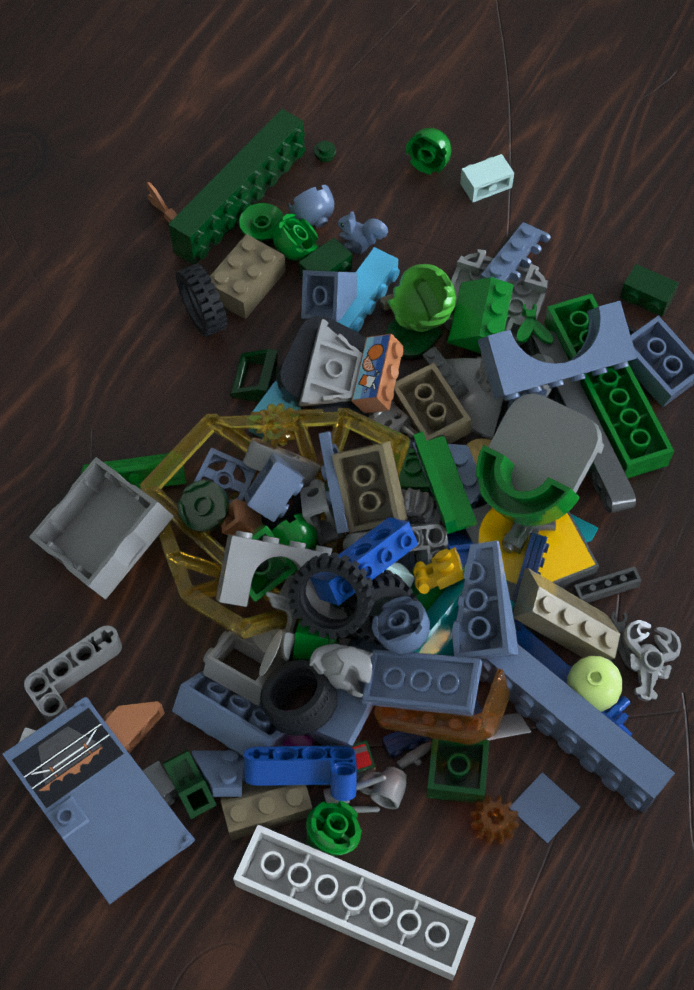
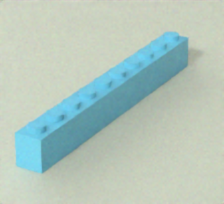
[247,247,400,444]

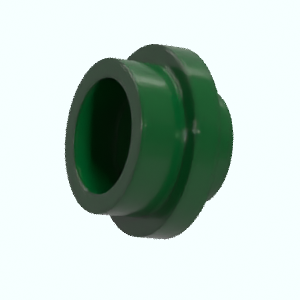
[314,141,336,162]

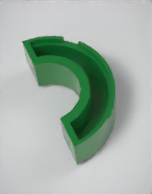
[476,445,580,526]

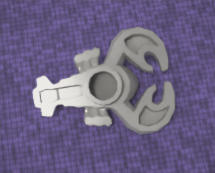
[621,620,681,702]

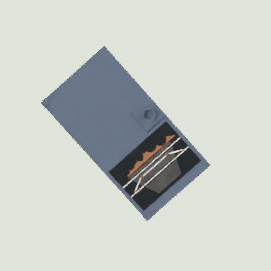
[2,697,195,905]

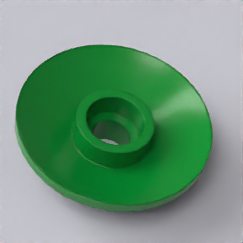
[239,203,284,241]

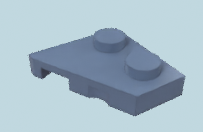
[192,750,244,797]

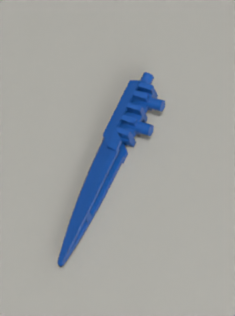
[516,626,632,736]

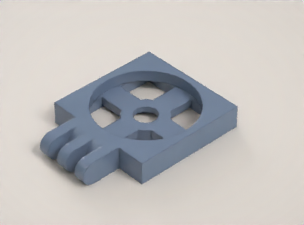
[194,448,257,504]

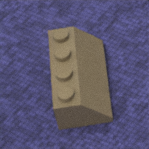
[513,568,620,660]

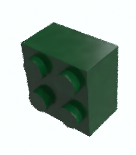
[426,733,489,804]

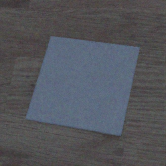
[509,772,580,843]

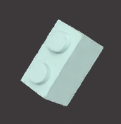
[460,154,514,203]

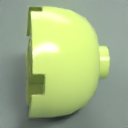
[567,656,622,712]

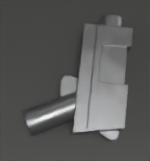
[502,521,556,554]

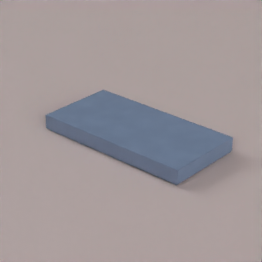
[361,649,483,716]

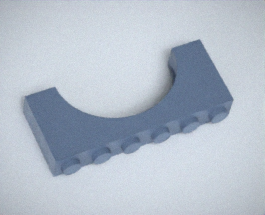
[478,301,637,401]

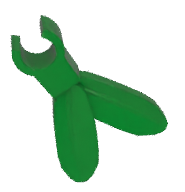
[516,304,553,344]

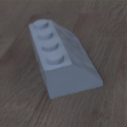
[306,637,388,747]
[172,670,289,756]

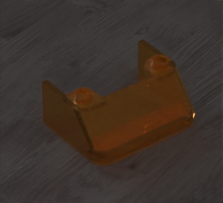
[374,669,510,745]

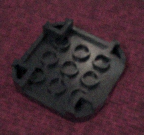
[275,316,368,430]

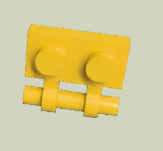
[413,547,464,594]

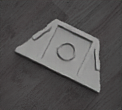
[299,319,362,406]

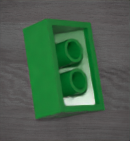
[447,277,514,354]

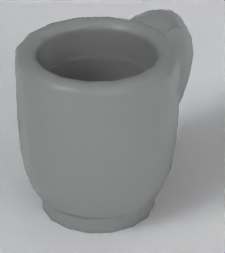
[358,767,407,809]

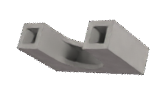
[216,531,333,617]

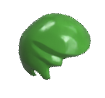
[387,264,456,332]

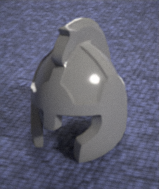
[310,644,373,697]

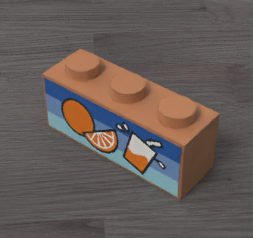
[352,334,403,413]

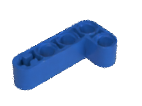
[244,746,357,801]

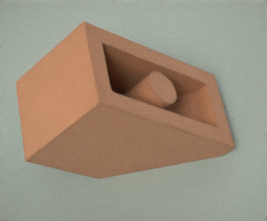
[103,701,165,754]

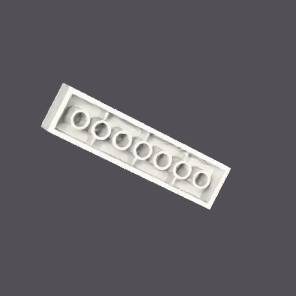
[233,825,476,981]

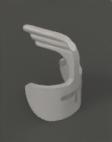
[252,592,296,661]

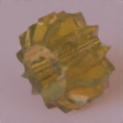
[255,403,299,447]

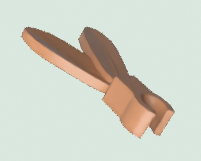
[146,182,178,223]

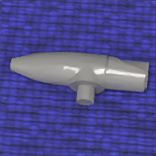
[396,741,432,770]

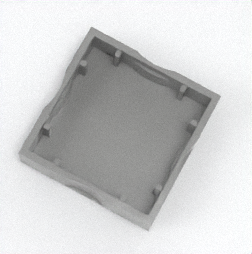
[29,457,174,599]

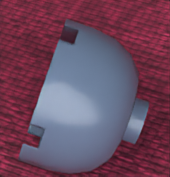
[288,185,334,228]
[372,596,430,654]

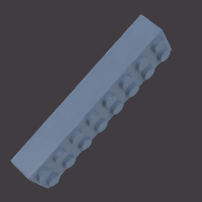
[480,644,675,813]

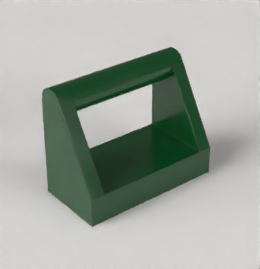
[230,349,278,402]

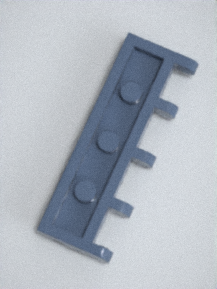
[480,222,551,282]

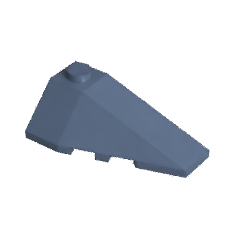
[452,541,518,659]

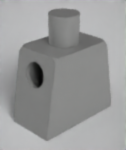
[300,479,345,545]

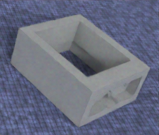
[203,624,289,706]

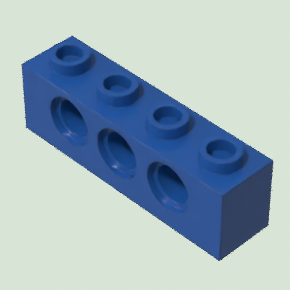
[310,517,418,606]

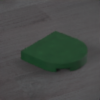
[386,318,443,359]

